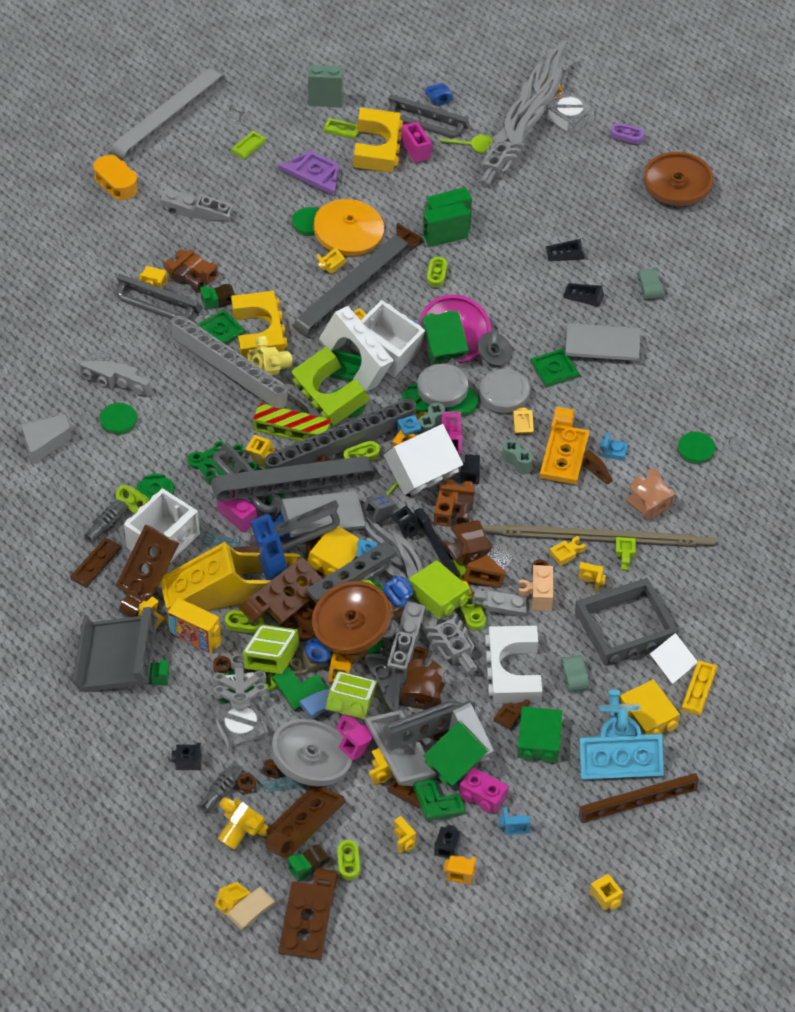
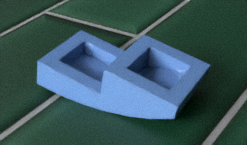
[300,689,332,719]

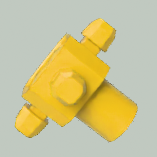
[218,797,269,850]

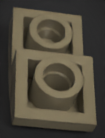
[285,650,328,677]

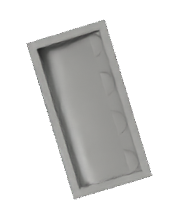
[565,323,640,361]
[281,491,365,537]
[365,710,436,786]

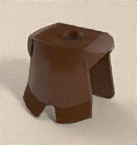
[441,520,493,566]
[399,659,446,710]

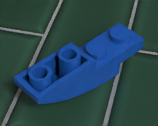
[250,514,287,580]

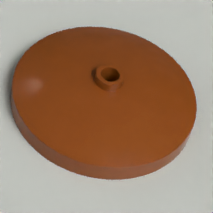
[643,152,713,206]
[312,581,392,654]

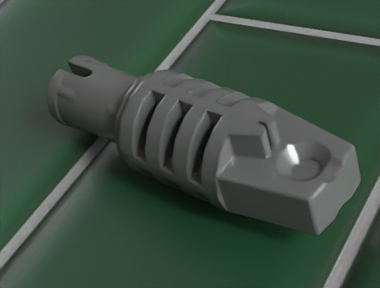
[84,500,128,543]
[199,763,243,813]

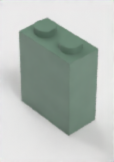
[308,65,343,108]

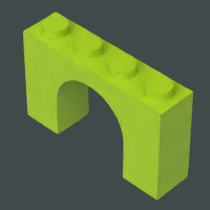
[291,346,370,426]

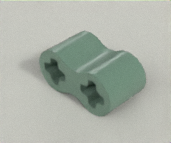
[638,269,662,300]
[418,403,445,435]
[502,439,533,474]
[561,655,589,692]

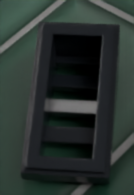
[546,238,585,262]
[563,283,604,307]

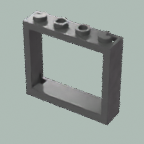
[575,577,678,666]

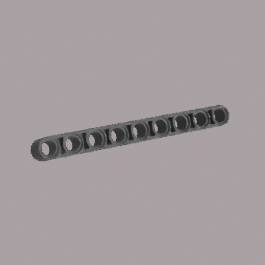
[293,235,411,338]
[265,399,416,469]
[211,456,375,501]

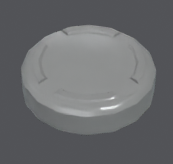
[417,364,468,408]
[479,369,530,413]

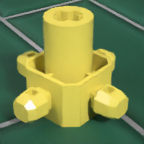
[248,336,292,375]

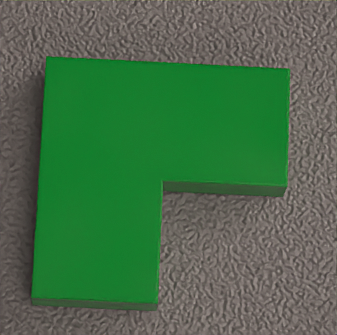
[272,667,327,711]
[413,779,466,821]

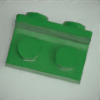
[329,349,362,382]

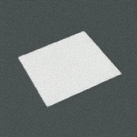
[650,633,697,684]

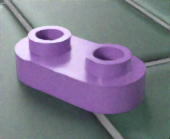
[611,123,644,144]

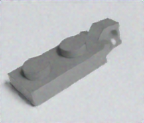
[472,590,526,617]

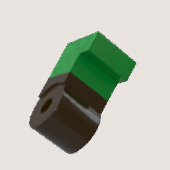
[200,284,235,310]
[287,844,330,882]

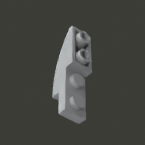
[160,187,233,221]
[79,361,151,397]
[387,601,426,671]

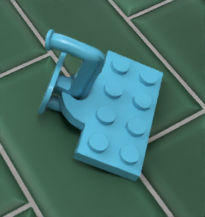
[579,689,664,779]

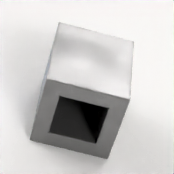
[362,492,396,523]

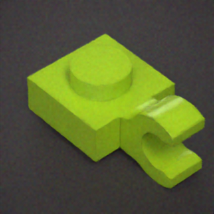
[616,537,636,571]

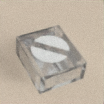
[543,88,596,136]
[213,699,270,757]

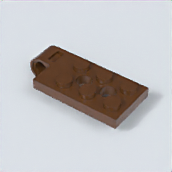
[115,525,179,617]
[239,557,329,625]
[265,786,346,859]
[278,868,338,961]

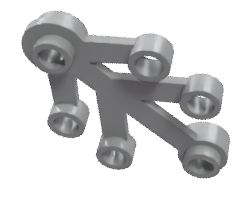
[213,654,267,710]

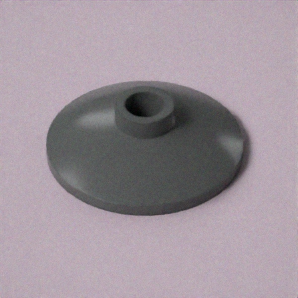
[478,332,512,366]

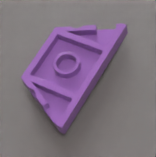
[278,151,339,195]

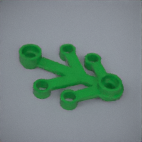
[187,441,259,483]

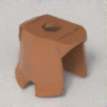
[626,469,676,520]

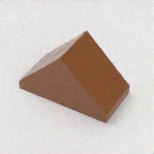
[463,555,506,588]

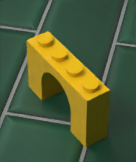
[352,107,403,172]
[231,291,288,359]

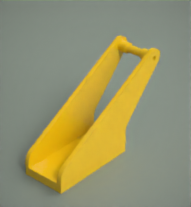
[161,542,305,610]

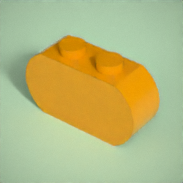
[93,155,138,200]

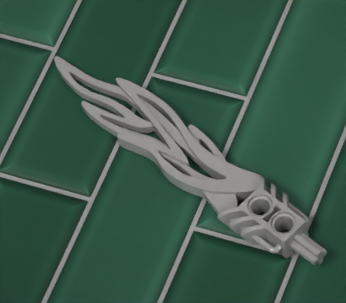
[480,40,567,187]
[361,506,478,675]

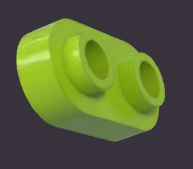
[427,257,447,288]
[344,441,380,461]
[116,485,149,513]
[459,596,486,631]
[225,610,264,634]
[337,840,360,881]

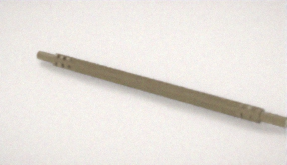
[484,524,716,546]

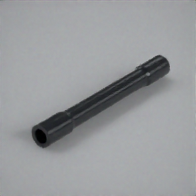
[414,508,460,578]

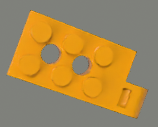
[540,406,590,485]

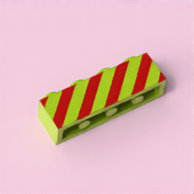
[253,403,331,442]

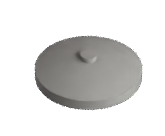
[270,719,352,786]

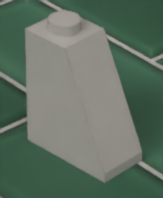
[21,414,73,464]
[449,703,494,769]

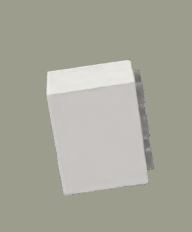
[351,300,425,377]
[384,424,463,496]
[124,488,200,561]

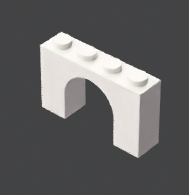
[319,306,394,392]
[485,626,542,704]

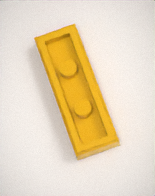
[681,660,717,716]

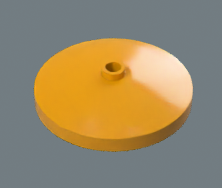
[314,199,384,256]

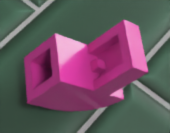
[442,411,462,454]
[336,714,373,760]

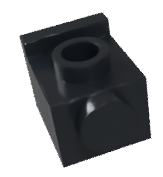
[460,454,480,484]
[391,505,421,539]
[172,742,202,771]
[434,825,461,859]

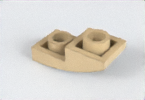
[227,887,275,930]

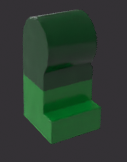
[148,660,169,686]

